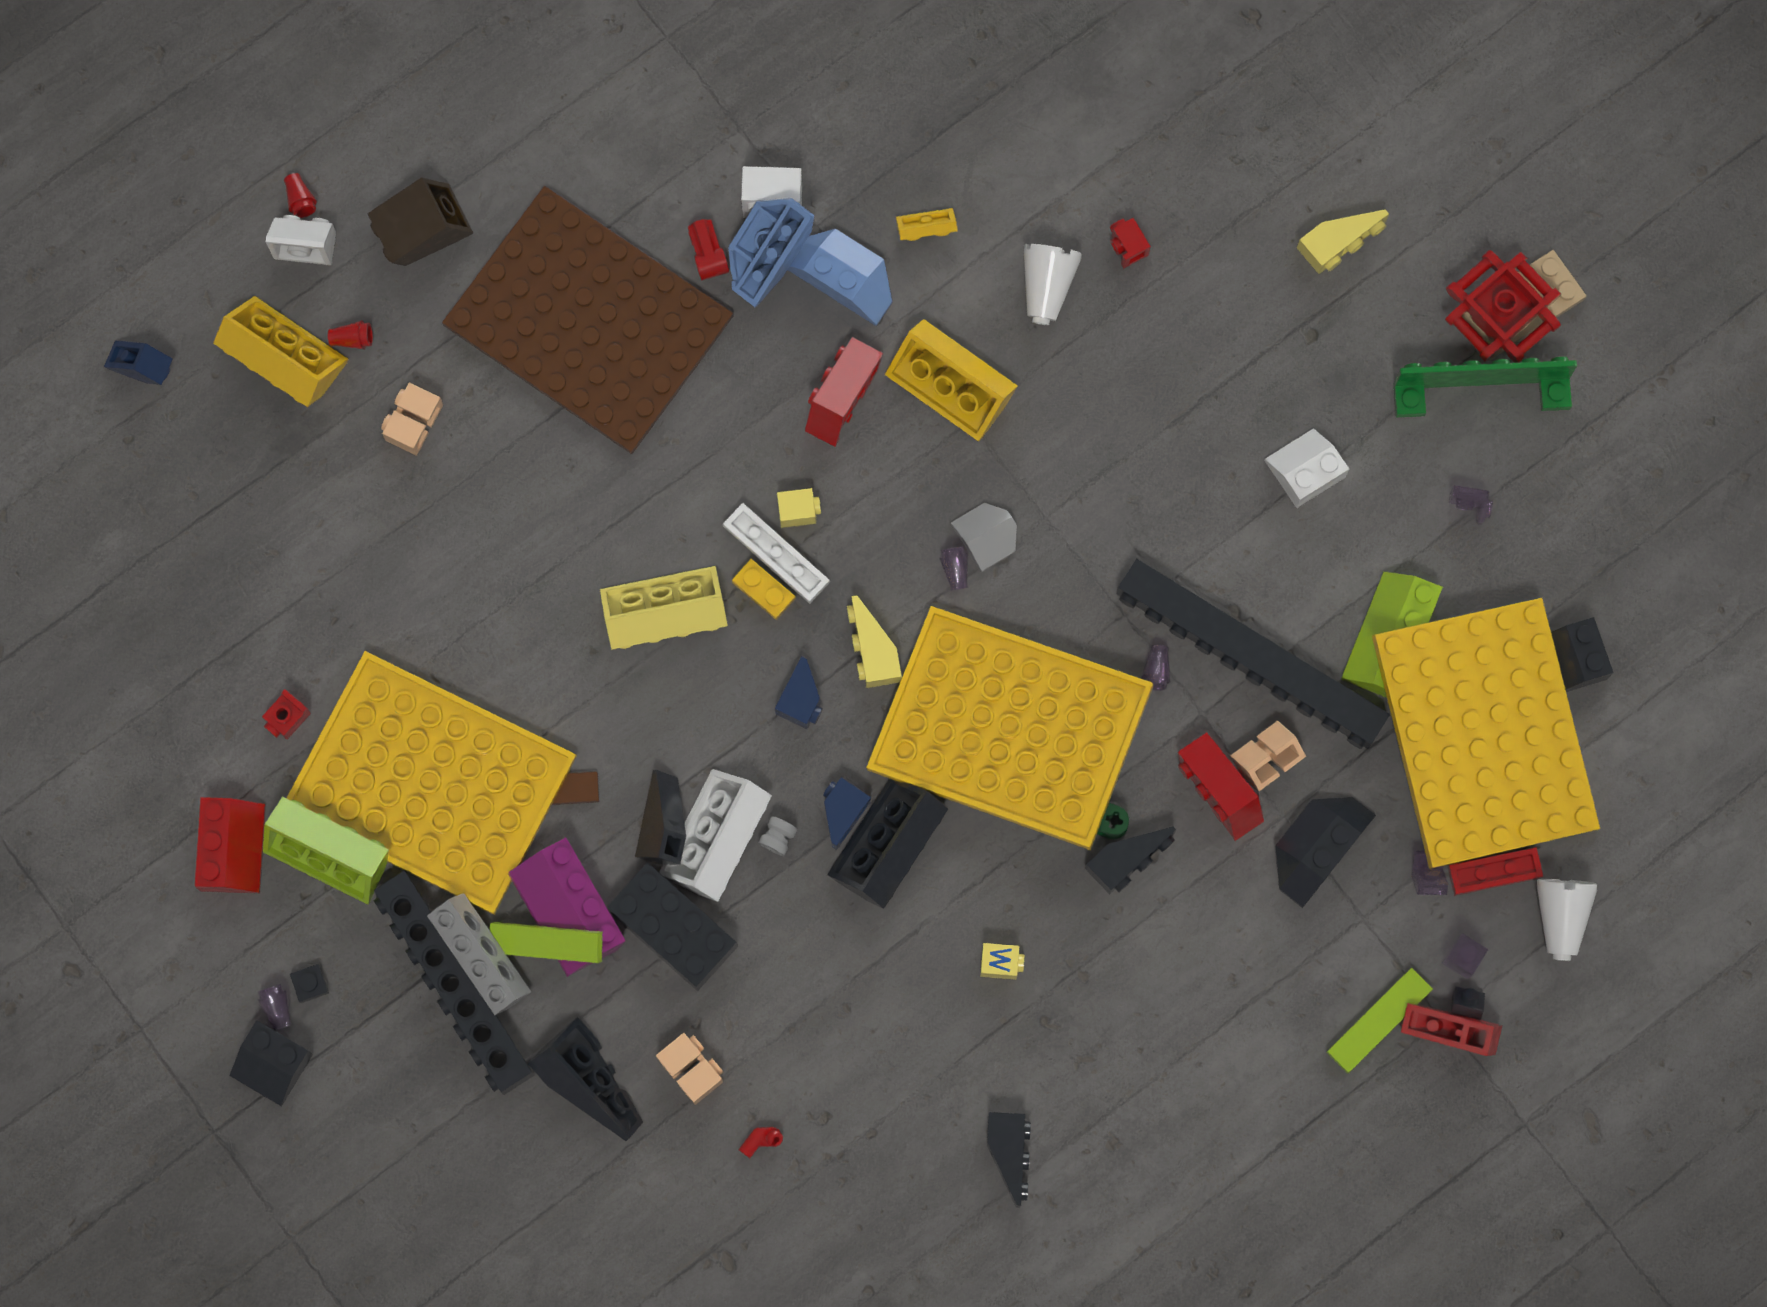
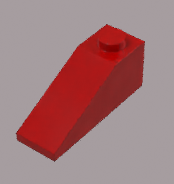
[1401,1003,1503,1056]

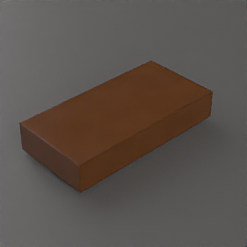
[552,772,599,805]

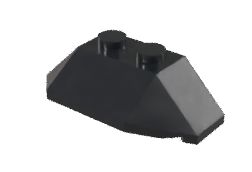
[1275,797,1376,908]

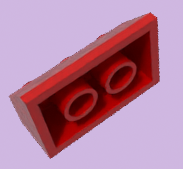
[195,797,266,894]

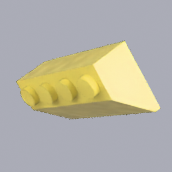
[600,566,728,650]

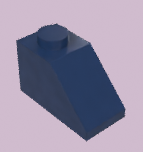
[104,341,173,385]
[775,656,823,729]
[823,777,871,850]

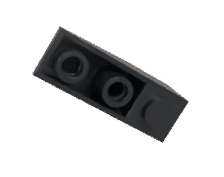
[635,770,686,865]
[1085,826,1176,895]
[987,1112,1031,1208]

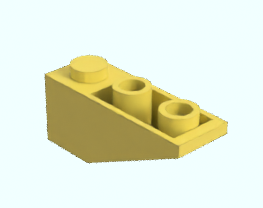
[1297,210,1389,274]
[847,595,902,688]

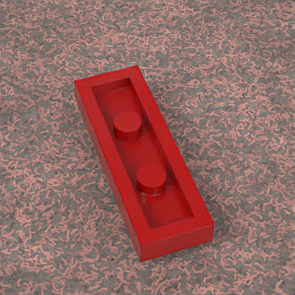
[1448,847,1543,896]

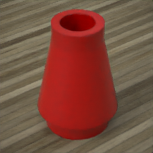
[284,173,317,218]
[328,320,373,350]

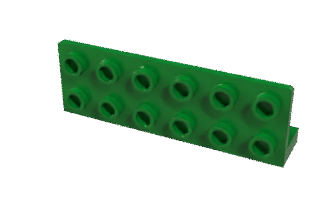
[1393,357,1577,418]

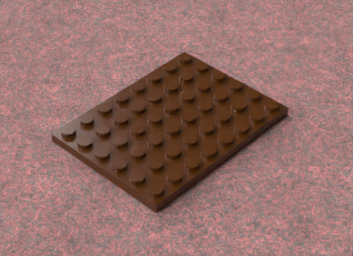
[442,186,734,454]

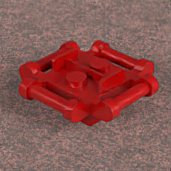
[1445,250,1561,363]

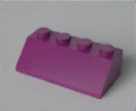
[508,838,626,977]

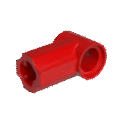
[688,219,729,281]

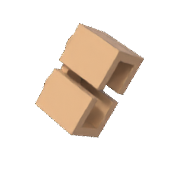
[381,383,443,456]
[1230,721,1306,791]
[656,1033,723,1105]

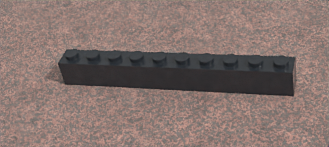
[1116,558,1390,749]

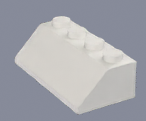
[659,769,772,902]

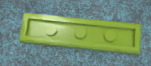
[490,922,603,963]
[1326,968,1433,1074]

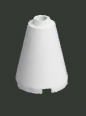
[1024,244,1082,325]
[1537,879,1597,961]

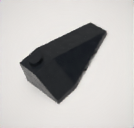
[528,1017,643,1141]

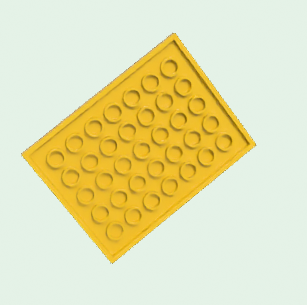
[1372,598,1600,869]
[866,606,1153,850]
[286,651,577,915]

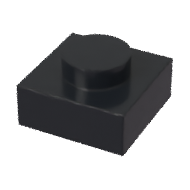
[290,964,329,1003]
[1451,986,1485,1020]

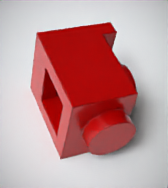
[1110,218,1151,268]
[262,689,311,740]

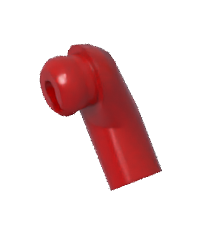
[738,1127,783,1159]

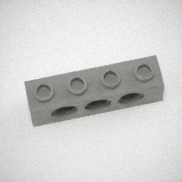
[427,893,531,1015]

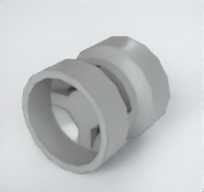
[758,816,798,856]

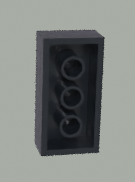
[607,862,738,991]

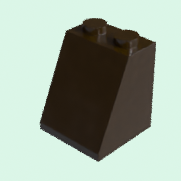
[367,177,473,266]

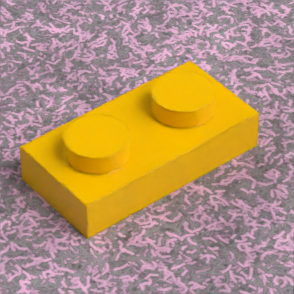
[896,208,958,241]
[732,559,796,620]

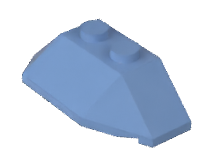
[728,198,814,307]
[788,229,892,326]

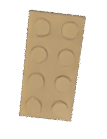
[1462,250,1587,360]

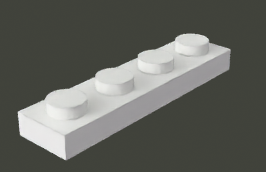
[723,503,830,604]

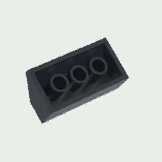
[827,779,948,909]

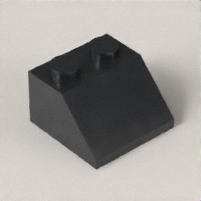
[1551,617,1614,692]
[229,1020,313,1107]

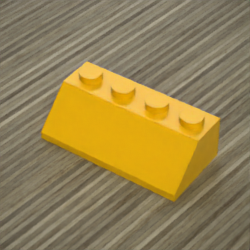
[213,296,348,407]
[885,319,1018,442]

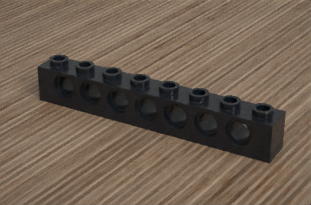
[373,871,534,1095]

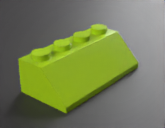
[1341,572,1443,698]
[263,797,389,905]

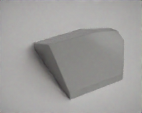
[951,503,1017,573]

